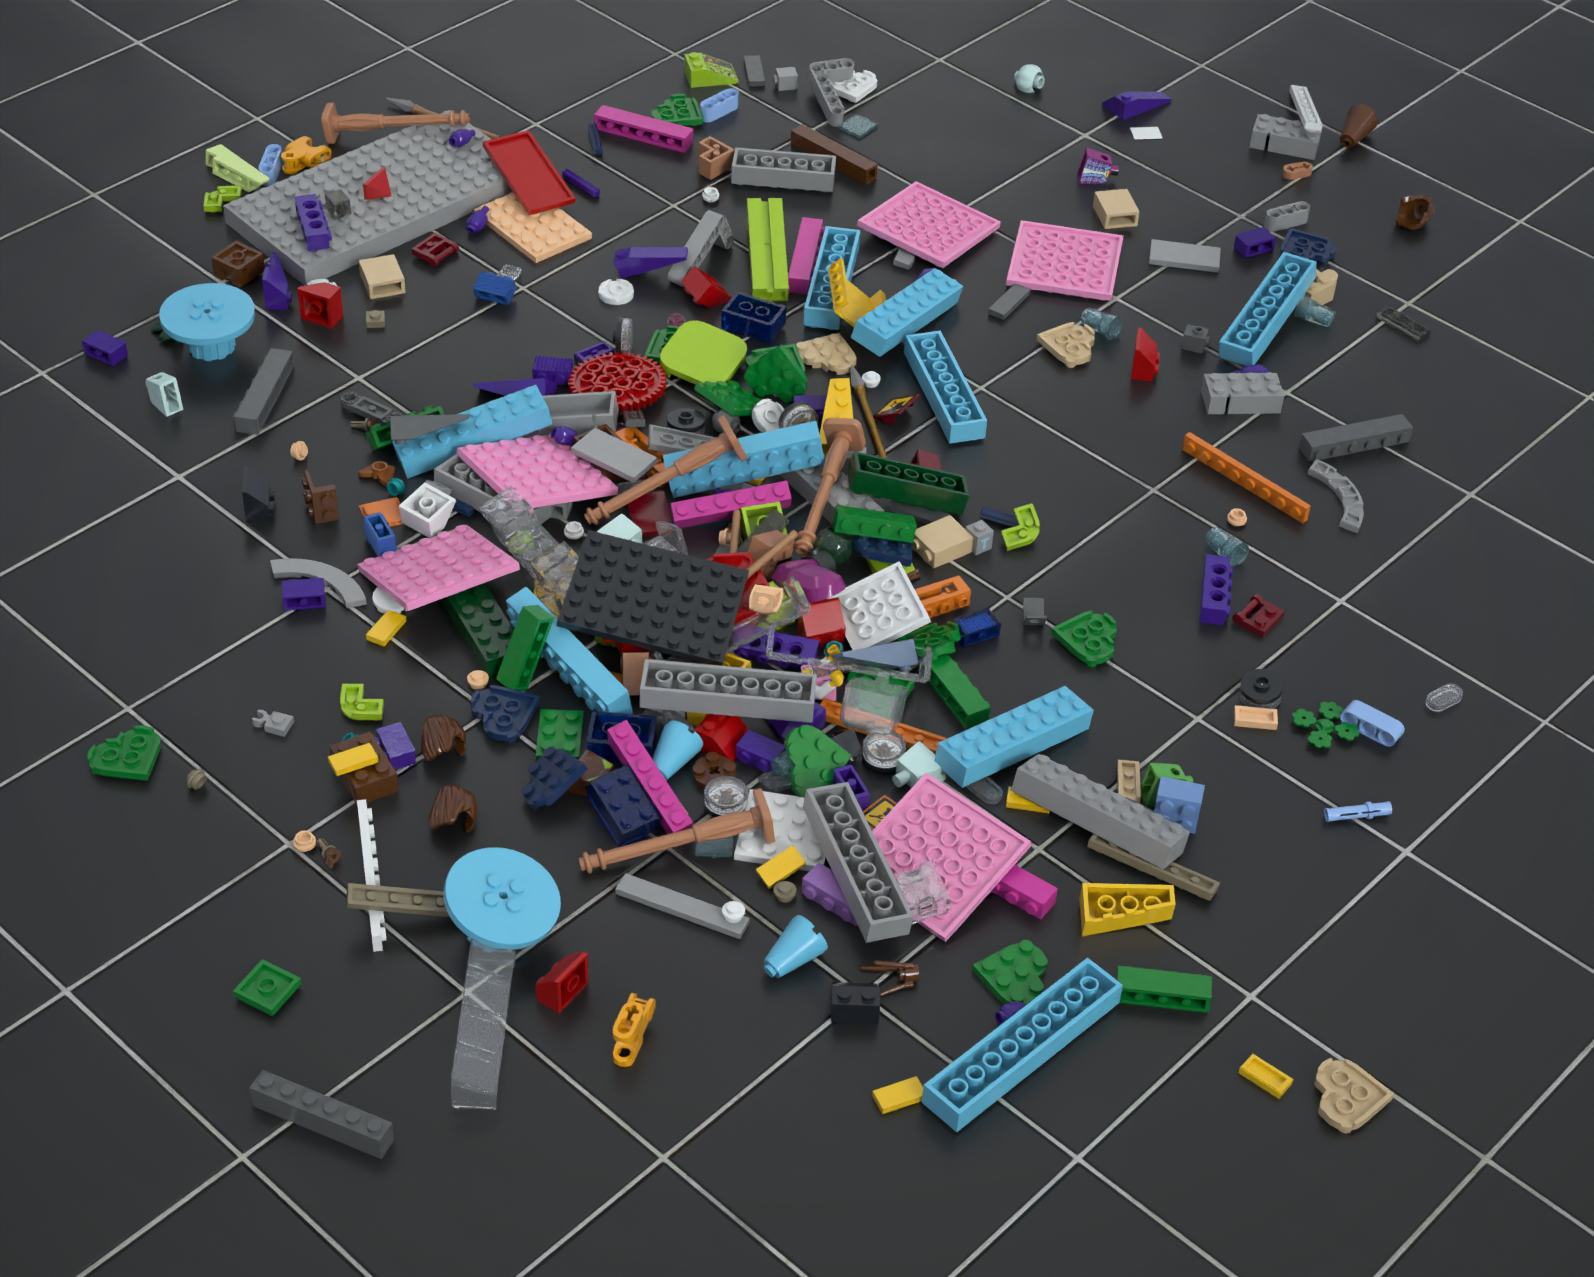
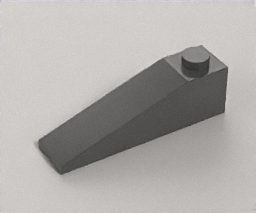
[389,414,470,444]

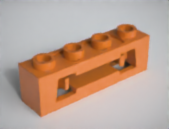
[615,427,669,487]
[915,576,971,618]

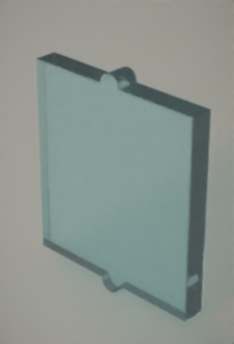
[839,114,878,138]
[696,836,733,858]

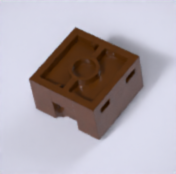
[211,241,265,288]

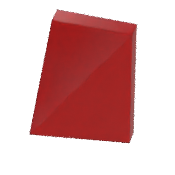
[363,167,391,200]

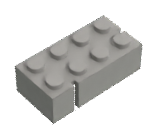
[1249,114,1323,160]
[1201,372,1284,414]
[539,391,619,436]

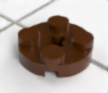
[692,752,736,791]

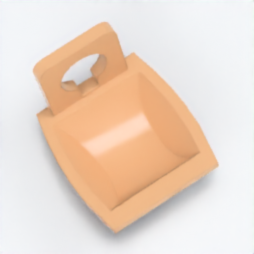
[749,584,783,614]

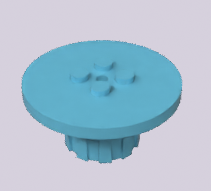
[159,283,255,361]
[443,847,561,952]

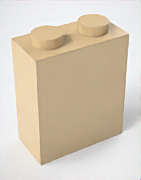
[1093,189,1139,229]
[359,254,405,299]
[912,515,974,569]

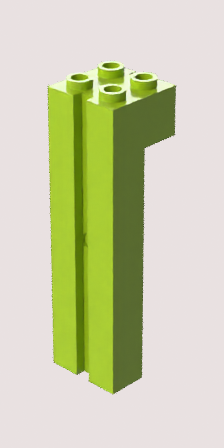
[746,198,789,301]

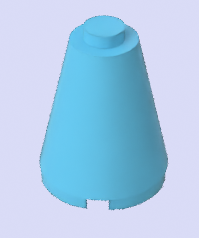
[652,721,703,781]
[763,915,828,978]

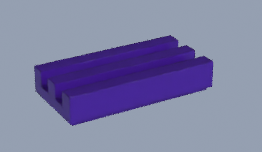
[574,341,615,363]

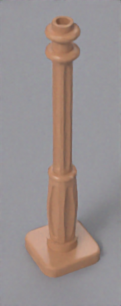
[321,103,470,144]
[584,415,748,525]
[794,418,866,556]
[579,788,775,874]

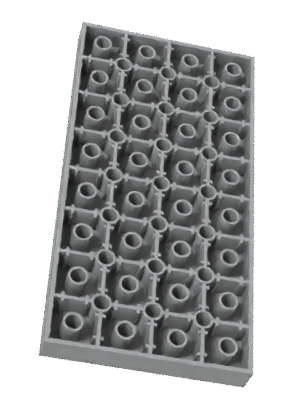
[223,110,513,286]

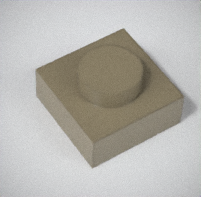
[366,310,385,328]

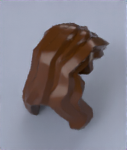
[1396,194,1435,230]
[421,714,466,761]
[428,784,477,833]

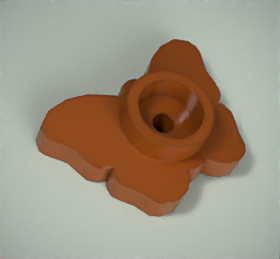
[358,461,395,487]

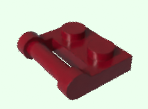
[412,233,459,267]
[1232,594,1285,638]

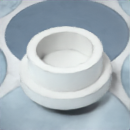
[702,187,719,202]
[862,371,880,388]
[564,521,584,540]
[722,901,745,923]

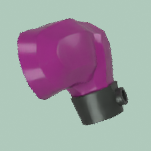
[772,547,846,603]

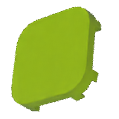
[659,321,747,384]

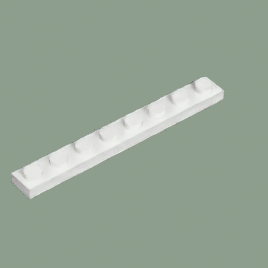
[1289,85,1322,132]
[357,799,387,952]

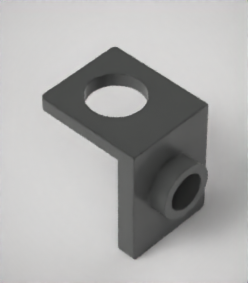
[1023,598,1047,626]

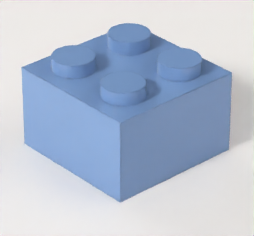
[1154,776,1205,834]

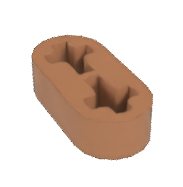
[1282,162,1313,180]

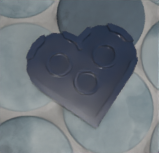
[1280,228,1336,264]
[852,535,912,567]
[471,685,540,743]
[522,747,588,810]

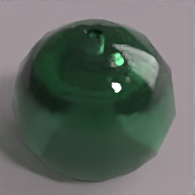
[813,527,853,565]

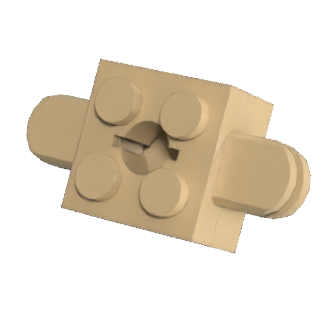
[1297,269,1338,312]

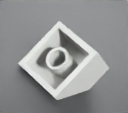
[399,483,456,538]

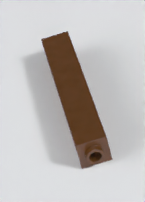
[791,124,878,185]

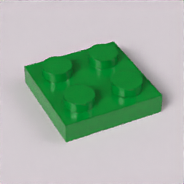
[233,959,301,1016]

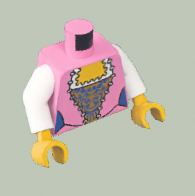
[801,644,844,701]

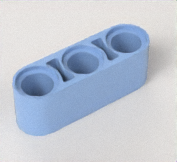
[700,88,739,122]
[259,144,283,186]
[1340,700,1405,747]

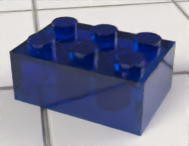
[721,292,787,343]
[586,711,657,763]
[587,764,661,847]

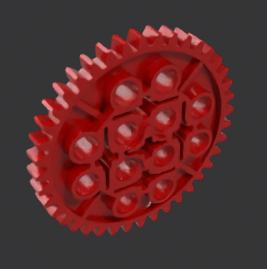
[568,352,667,413]

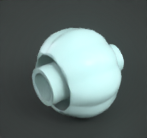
[1014,64,1045,93]

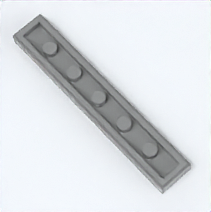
[615,873,750,939]

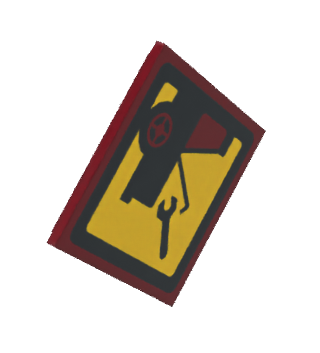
[873,394,920,424]

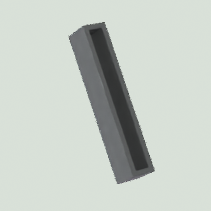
[233,348,294,435]
[1299,414,1413,462]
[249,1070,394,1159]

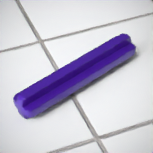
[562,169,600,198]

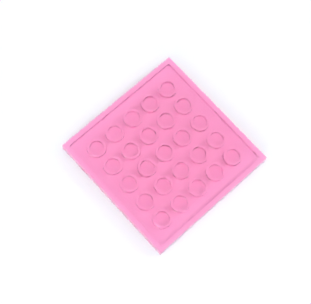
[857,181,1001,268]
[1006,220,1123,301]
[457,433,618,511]
[357,525,520,611]
[872,773,1031,942]

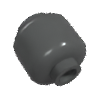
[712,409,741,434]

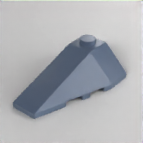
[832,639,919,672]

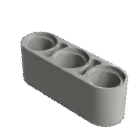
[1264,201,1310,232]

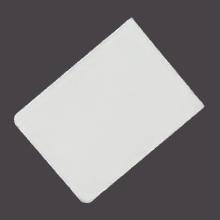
[1130,127,1162,140]

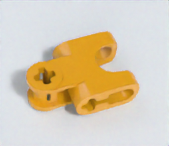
[281,136,332,174]
[613,993,656,1067]

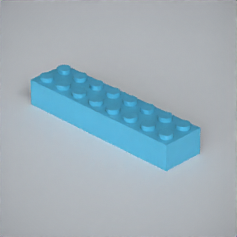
[803,226,860,330]
[1219,252,1316,366]
[851,268,964,357]
[904,331,987,444]
[392,385,553,479]
[663,421,825,498]
[506,587,633,727]
[934,686,1094,788]

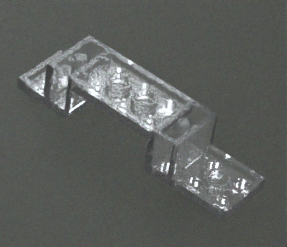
[478,485,579,602]

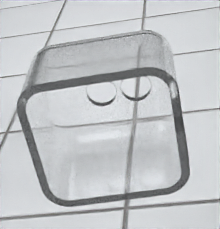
[840,670,908,735]

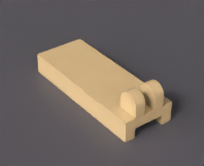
[1117,760,1141,804]

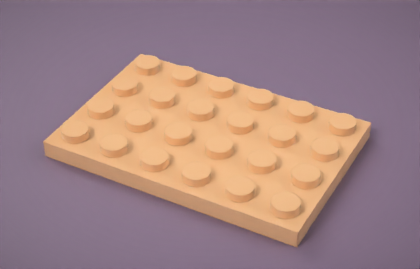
[474,192,592,263]

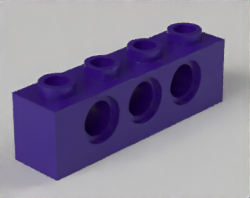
[294,194,332,251]
[1199,554,1233,626]
[732,625,819,671]

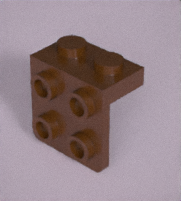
[301,470,339,524]

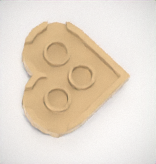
[1037,322,1095,368]
[796,333,856,375]
[1314,1058,1394,1133]

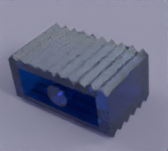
[953,607,1001,647]

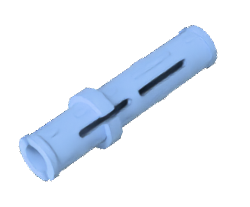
[1324,801,1392,822]

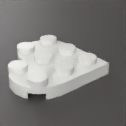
[832,70,877,103]

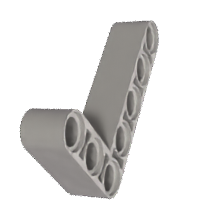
[808,58,854,127]
[667,210,734,287]

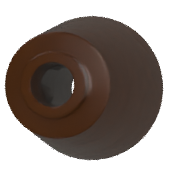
[1340,104,1379,148]

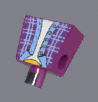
[1077,148,1119,184]

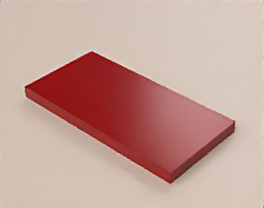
[482,130,576,215]

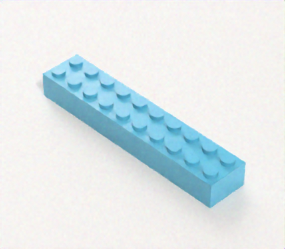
[922,958,1123,1132]

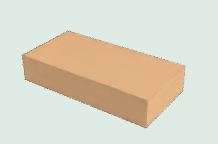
[1234,705,1278,730]

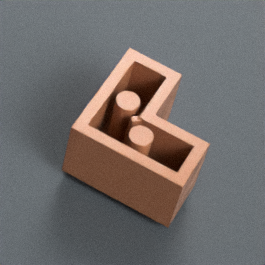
[698,136,734,180]
[748,530,795,580]
[620,653,652,695]

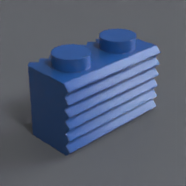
[473,272,516,306]
[363,512,397,557]

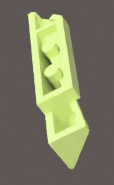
[206,145,269,192]

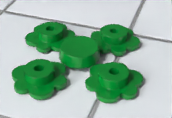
[1292,702,1359,748]

